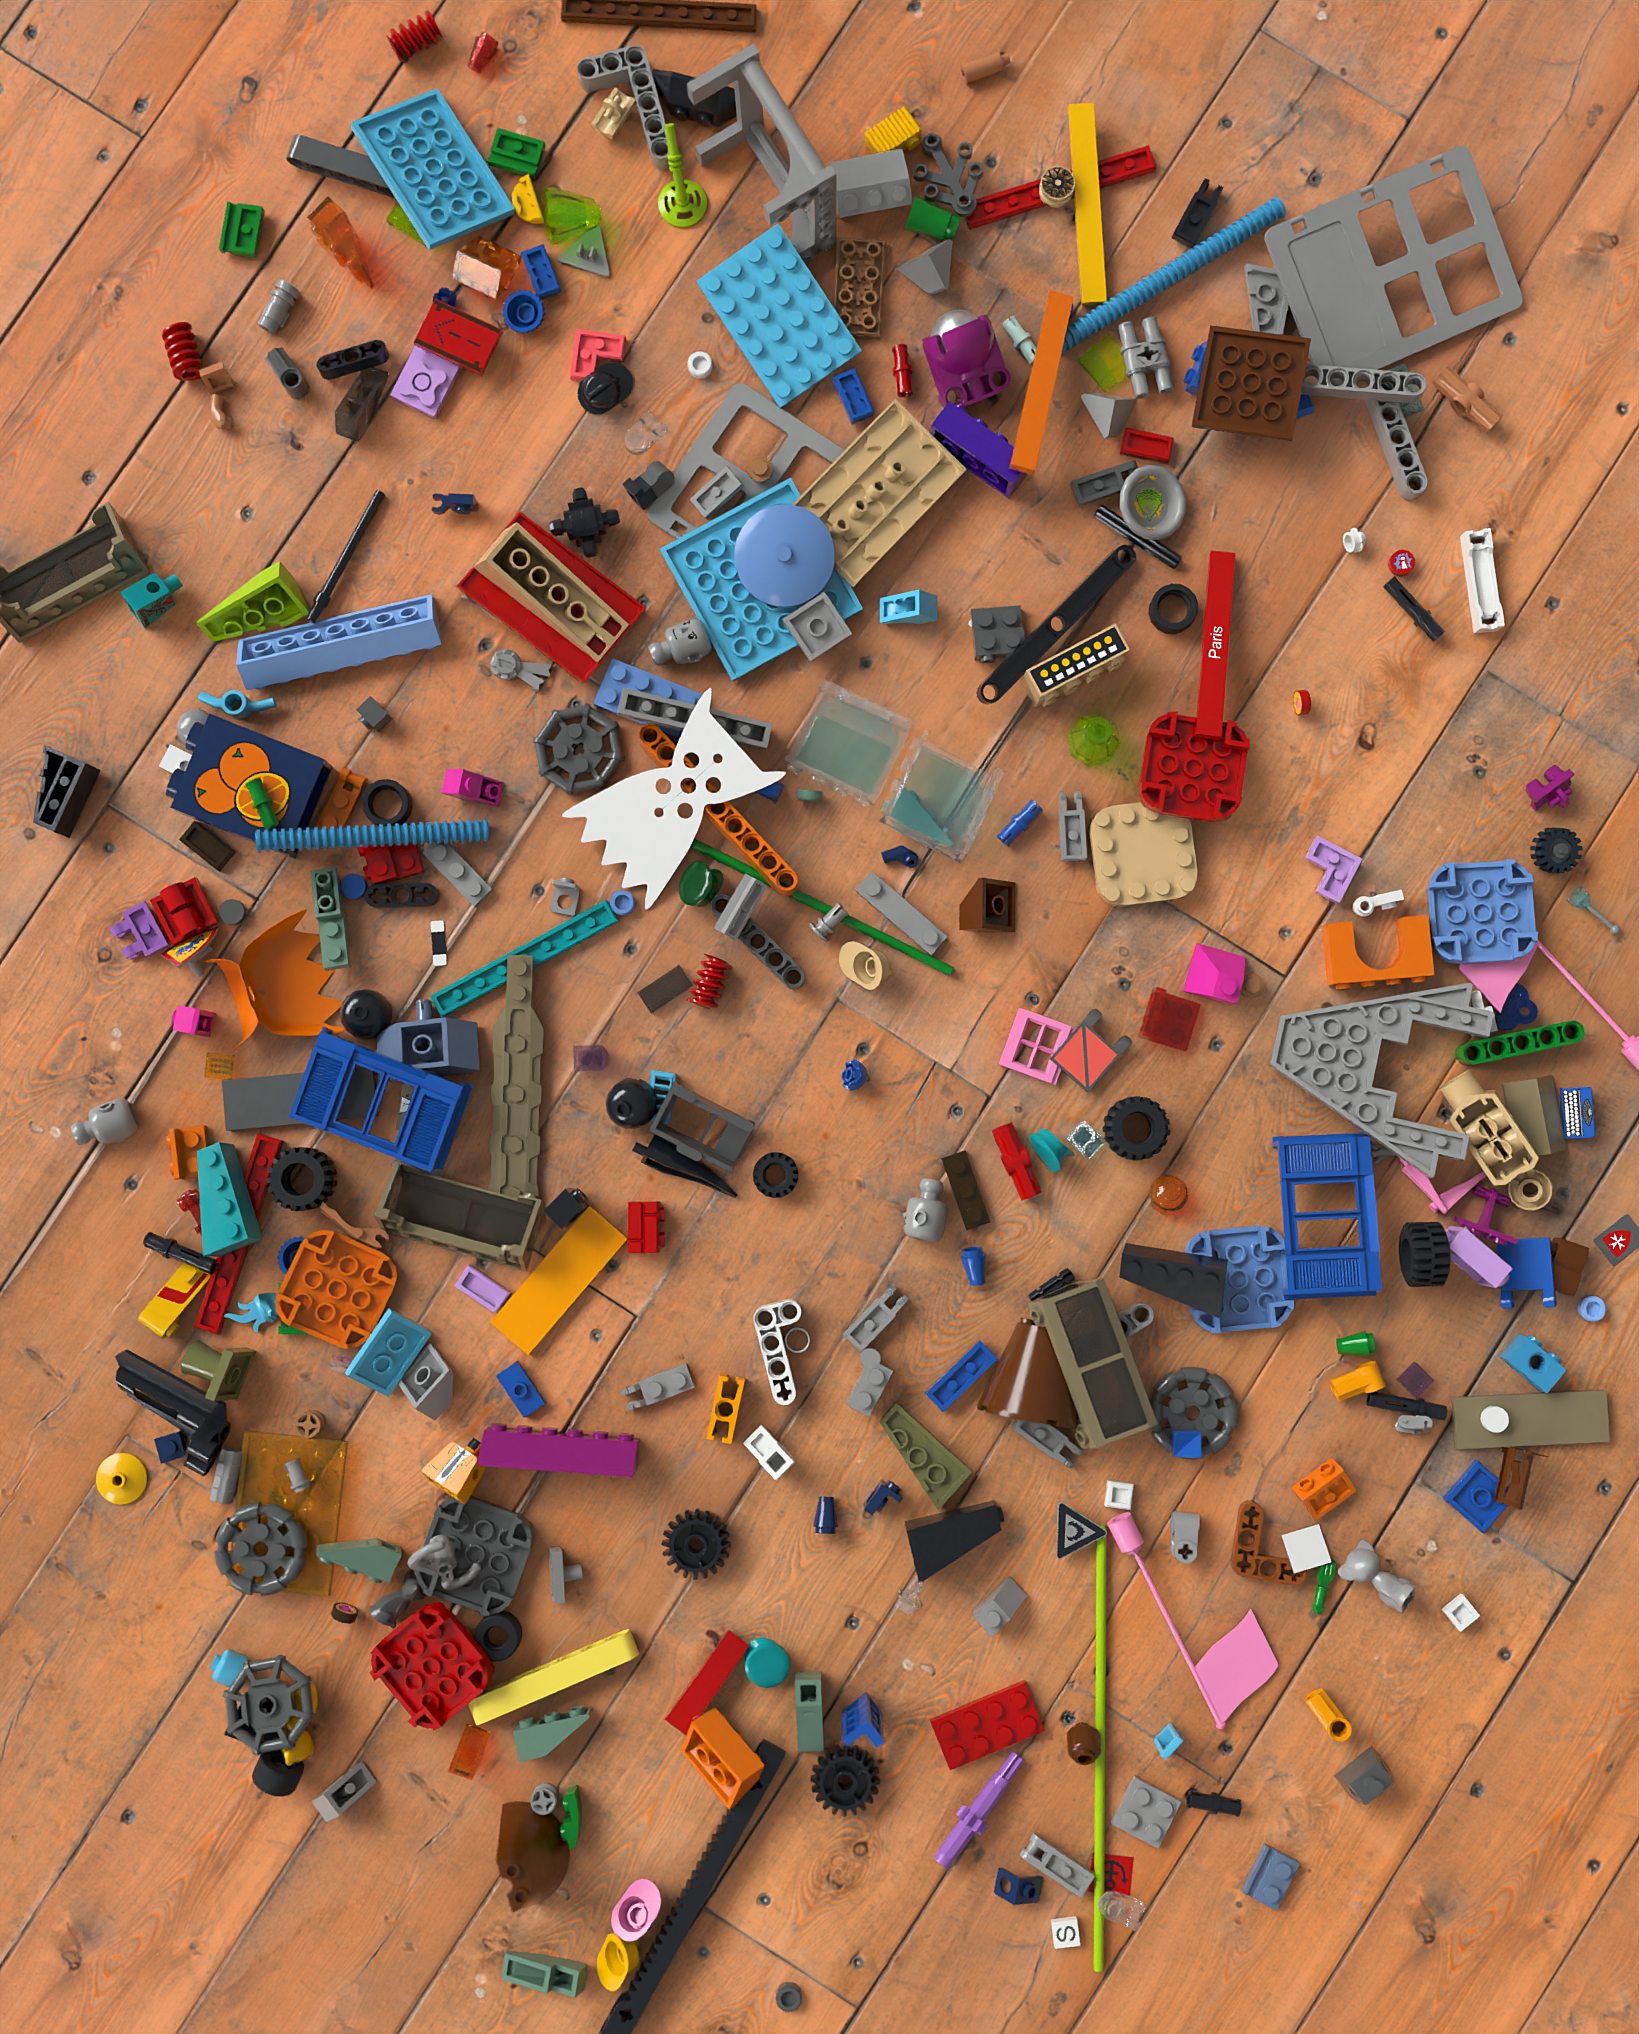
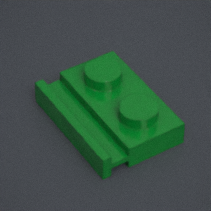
[487,128,546,179]
[219,201,265,258]

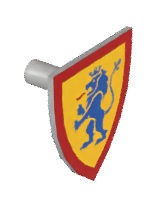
[161,927,219,977]

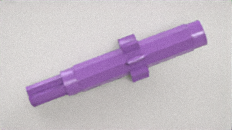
[933,1751,1024,1869]

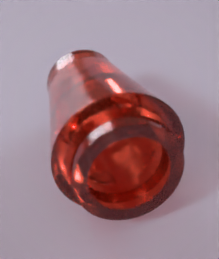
[467,32,499,74]

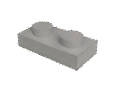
[690,465,744,520]

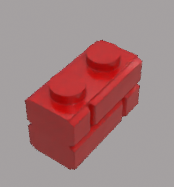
[628,1201,665,1253]

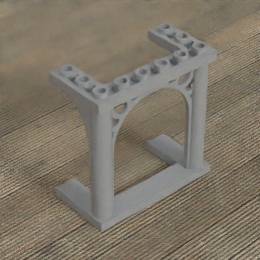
[687,44,837,264]

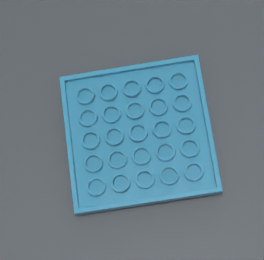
[660,477,863,682]

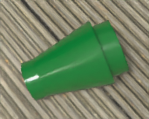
[1336,1331,1375,1356]

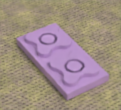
[390,346,462,419]

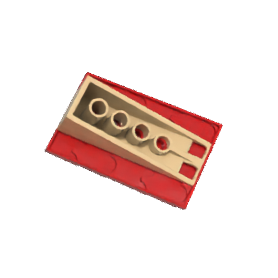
[456,512,646,683]

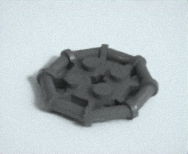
[532,703,625,795]
[223,1655,316,1755]

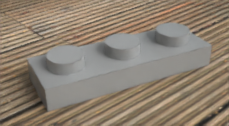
[422,841,493,907]

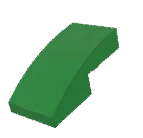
[560,1785,582,1850]

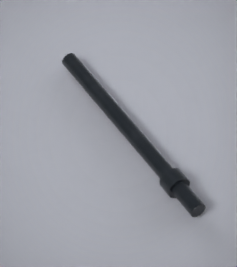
[306,490,385,624]

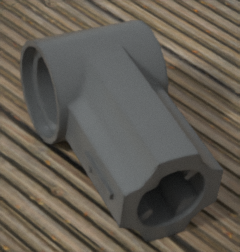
[265,347,309,399]

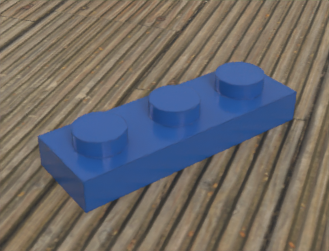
[925,1340,998,1412]

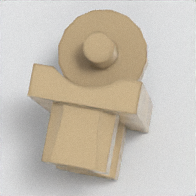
[591,87,636,140]

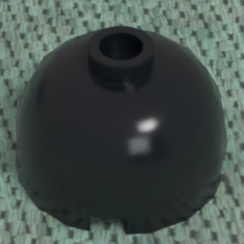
[340,989,393,1039]
[605,1078,658,1129]

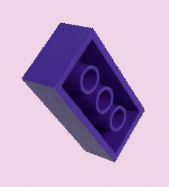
[930,401,1027,499]

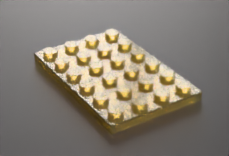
[226,1430,348,1597]

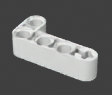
[754,1299,802,1405]

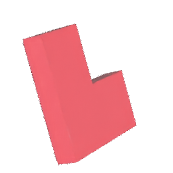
[570,329,626,381]

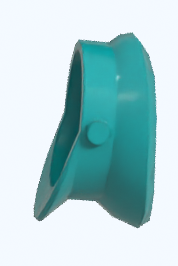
[1030,1128,1075,1172]
[745,1638,791,1688]

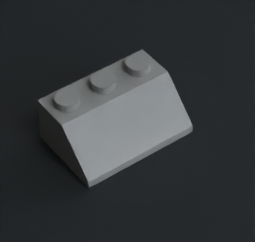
[829,149,913,218]

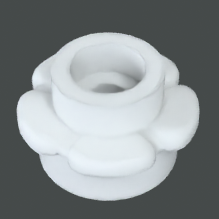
[1343,528,1366,553]

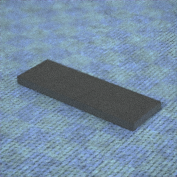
[222,1067,378,1131]

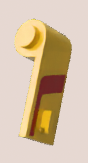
[138,1263,211,1339]

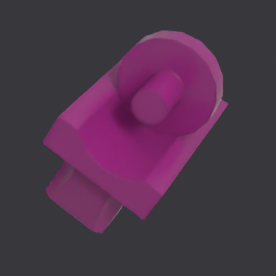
[1525,765,1574,811]

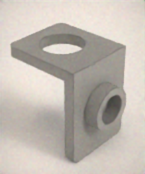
[550,877,581,916]

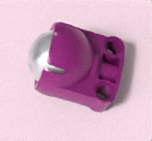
[922,310,1011,408]

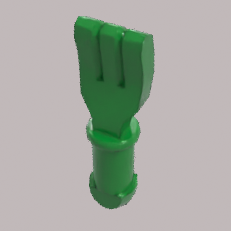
[1312,1560,1336,1614]

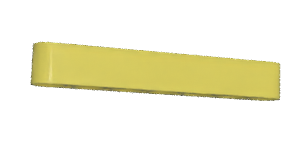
[468,1629,640,1725]

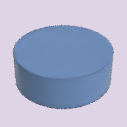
[610,890,636,916]

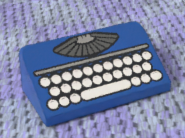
[1560,1087,1595,1139]

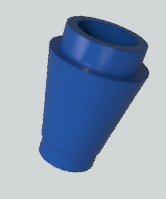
[961,1247,986,1286]

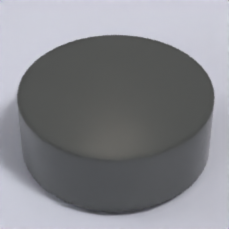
[219,899,246,925]
[776,1982,802,2012]

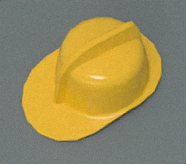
[597,1933,640,1991]

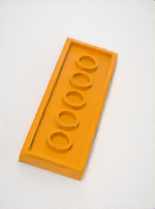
[490,1206,628,1355]

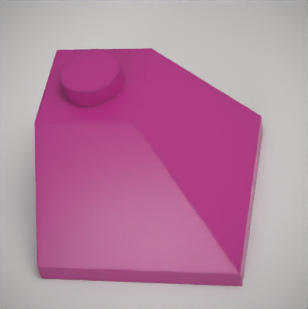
[1183,943,1245,1005]

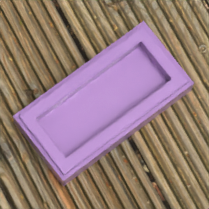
[454,1264,511,1314]

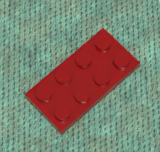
[930,1680,1045,1770]

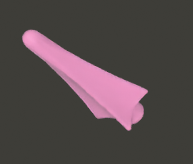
[1399,1158,1448,1214]
[1429,1171,1487,1213]

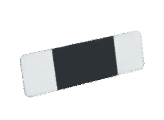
[430,921,447,966]

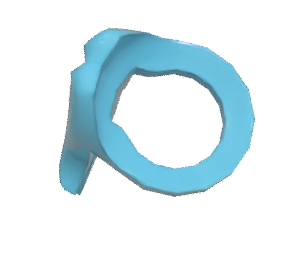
[224,1293,278,1333]

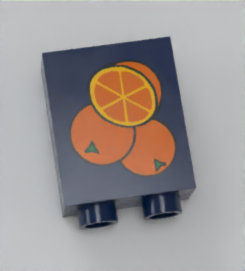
[166,713,333,859]

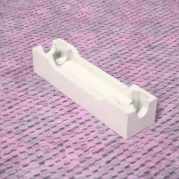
[1460,528,1505,634]

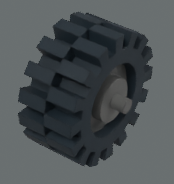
[1530,827,1583,874]

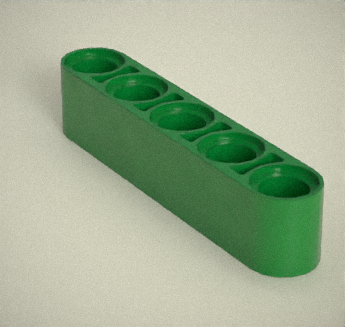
[1455,1021,1585,1065]

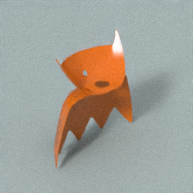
[202,909,346,1052]

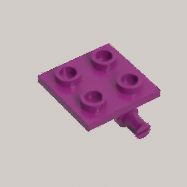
[1454,1185,1518,1246]

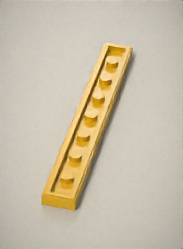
[1068,103,1107,305]

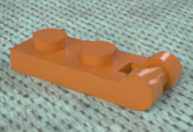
[315,767,368,829]

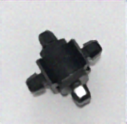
[549,488,620,558]

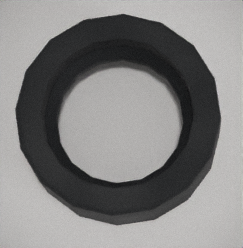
[1148,584,1198,634]
[362,779,413,826]

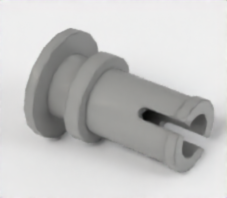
[810,903,849,942]

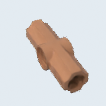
[1432,365,1503,433]

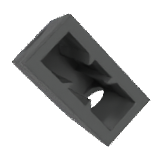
[1334,1746,1394,1805]

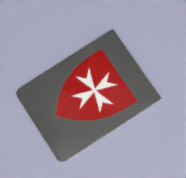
[1593,1214,1639,1266]

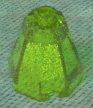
[542,187,602,245]
[1066,712,1121,767]

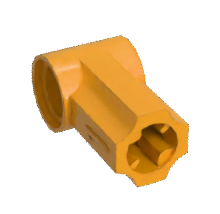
[1330,1361,1386,1401]
[1304,1687,1352,1742]

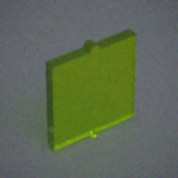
[1077,334,1127,393]

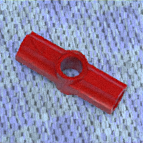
[991,1122,1041,1201]

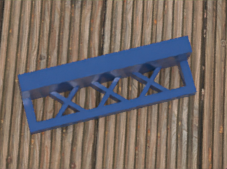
[842,1692,885,1748]

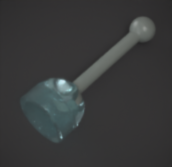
[1567,886,1620,935]

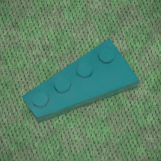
[197,1142,263,1257]

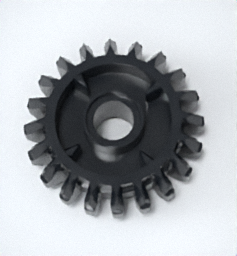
[662,1508,731,1580]
[810,1743,880,1817]

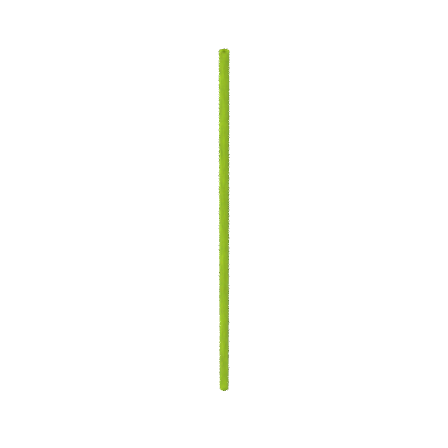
[1094,1524,1107,1972]

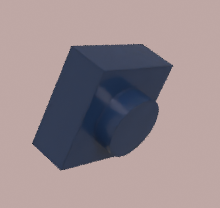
[154,1430,187,1464]

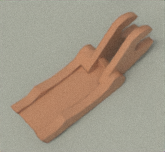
[320,1202,389,1250]

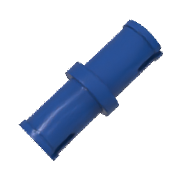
[997,799,1043,846]

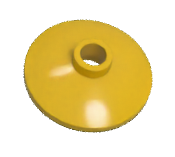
[96,1453,148,1505]

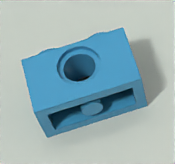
[1500,1334,1566,1393]

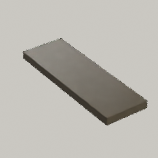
[1451,1389,1610,1449]

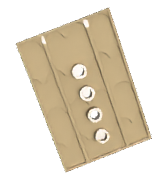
[792,399,967,587]

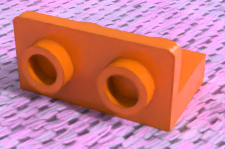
[167,1125,209,1180]
[1292,1458,1357,1521]

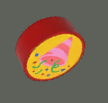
[1293,690,1311,715]

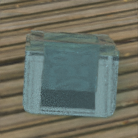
[1066,1121,1104,1159]

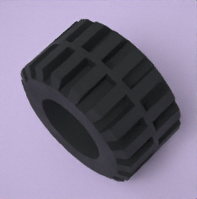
[1102,1096,1170,1160]
[266,1147,337,1211]
[1399,1222,1450,1287]

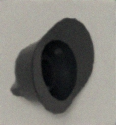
[578,362,633,414]

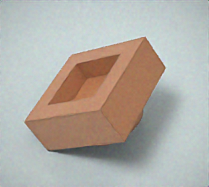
[199,362,234,395]

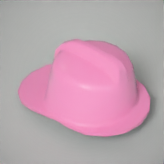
[611,1879,661,1941]

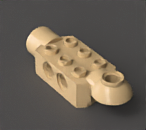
[1439,1070,1552,1210]

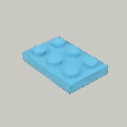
[345,1308,432,1397]

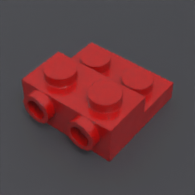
[357,823,424,885]

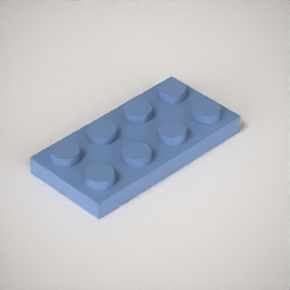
[593,658,703,739]

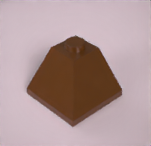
[959,878,1015,933]

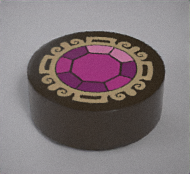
[331,1603,359,1624]

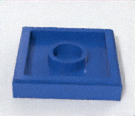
[1443,1460,1509,1534]

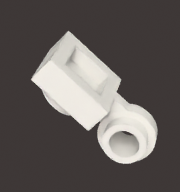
[1353,890,1404,917]

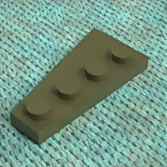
[879,1402,972,1510]

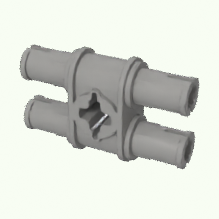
[1118,317,1174,399]

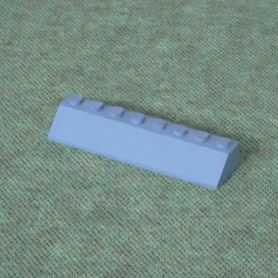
[236,594,441,690]

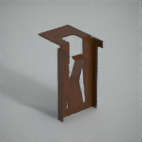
[1494,1447,1549,1510]

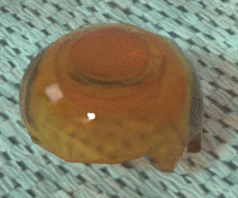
[1150,1175,1188,1216]

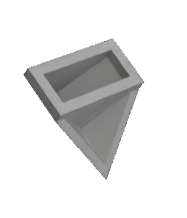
[896,239,952,295]
[1080,393,1137,439]

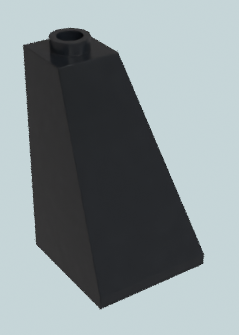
[905,1500,1005,1582]

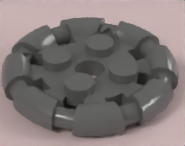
[1149,1367,1239,1460]
[214,1502,308,1596]

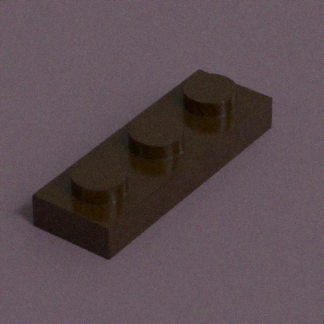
[941,1150,990,1230]

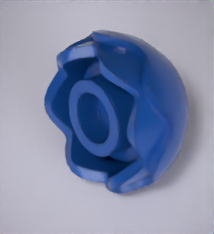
[841,1059,867,1091]

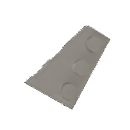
[1244,263,1289,335]

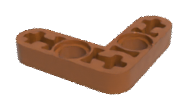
[1231,1500,1307,1585]

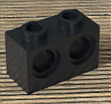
[543,1188,589,1229]

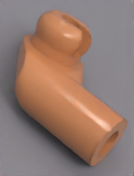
[209,395,233,430]

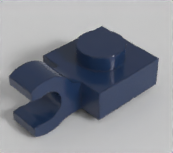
[432,493,478,515]

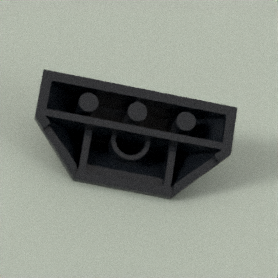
[652,69,737,127]

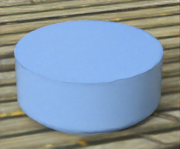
[1577,1296,1606,1322]

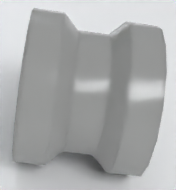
[530,1782,558,1815]

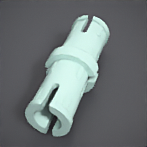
[1002,316,1036,366]

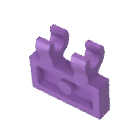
[110,901,171,960]

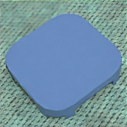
[1427,859,1538,964]
[1184,1225,1294,1333]

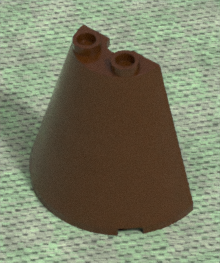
[977,1318,1077,1429]
[496,1801,570,1913]

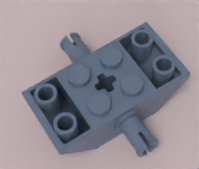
[377,999,480,1082]

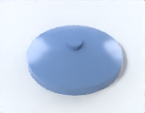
[734,504,835,607]

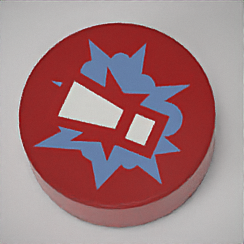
[1388,550,1415,577]

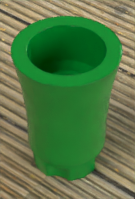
[904,195,960,241]

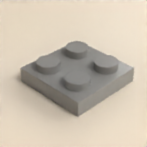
[782,592,852,663]
[1111,1775,1181,1849]

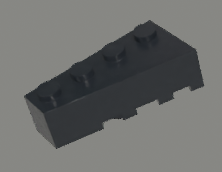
[1119,1243,1228,1318]

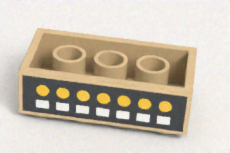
[1021,623,1130,708]

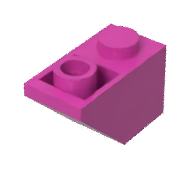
[441,769,504,807]

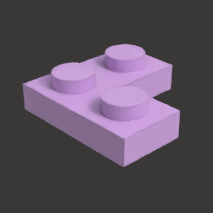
[1304,836,1362,904]

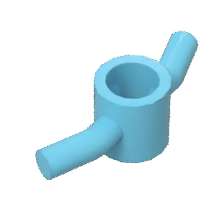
[198,690,277,720]

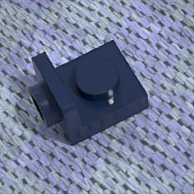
[863,1480,903,1515]

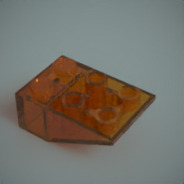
[307,196,374,288]

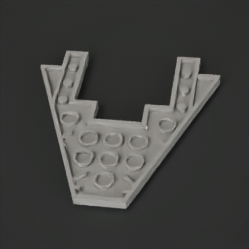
[1269,983,1494,1178]

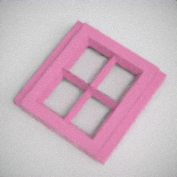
[999,1008,1076,1085]

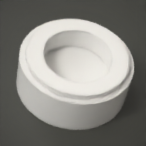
[688,351,713,379]
[1480,1406,1509,1433]

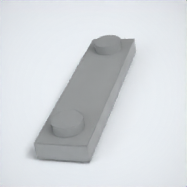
[855,871,948,956]

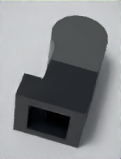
[623,461,674,510]

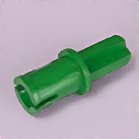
[245,778,279,830]

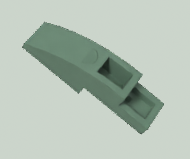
[311,867,351,971]

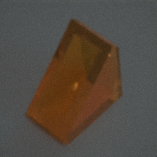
[448,1724,491,1780]

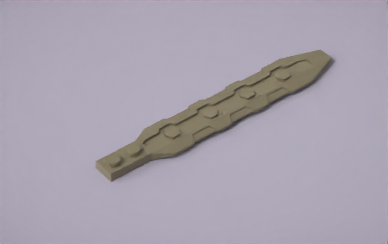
[487,955,544,1247]

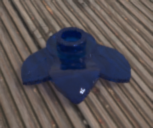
[1488,983,1538,1031]

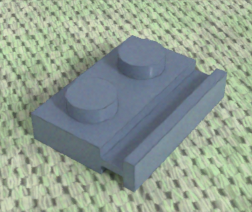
[1241,1843,1300,1911]

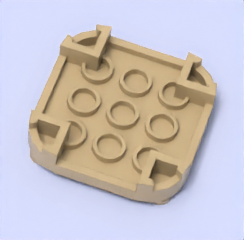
[1088,802,1198,907]

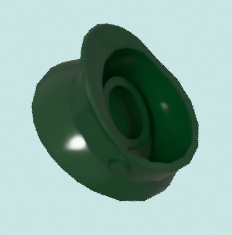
[679,861,723,907]

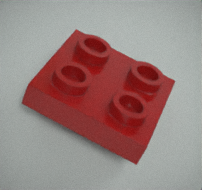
[150,877,220,945]

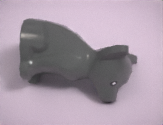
[369,1571,426,1628]

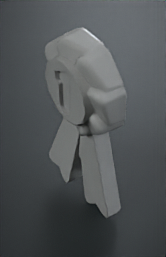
[490,649,551,691]

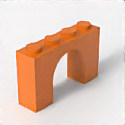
[1321,915,1434,990]

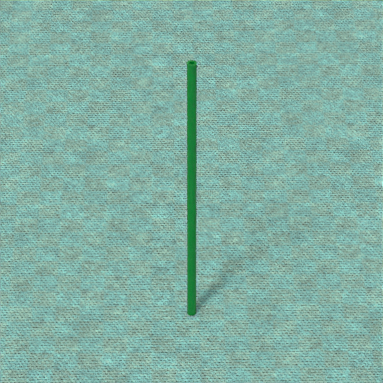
[690,838,954,976]

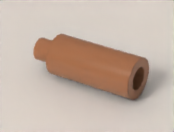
[960,52,1010,84]

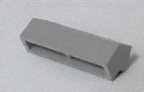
[714,873,767,941]

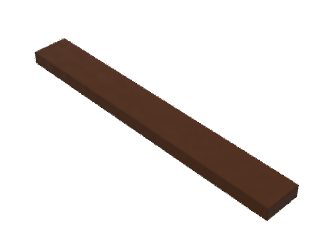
[561,0,757,32]

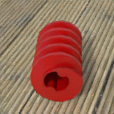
[387,10,443,63]
[161,322,203,381]
[686,953,733,1009]

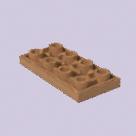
[833,238,886,340]

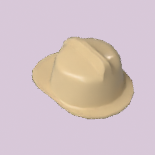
[839,941,893,990]

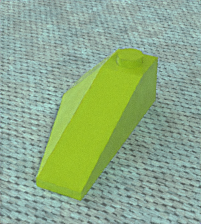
[197,561,310,642]

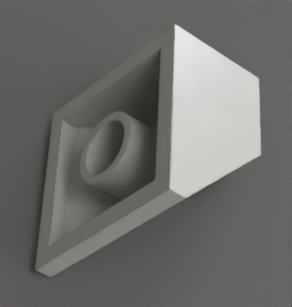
[398,1342,453,1420]

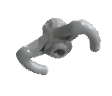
[408,1535,481,1590]

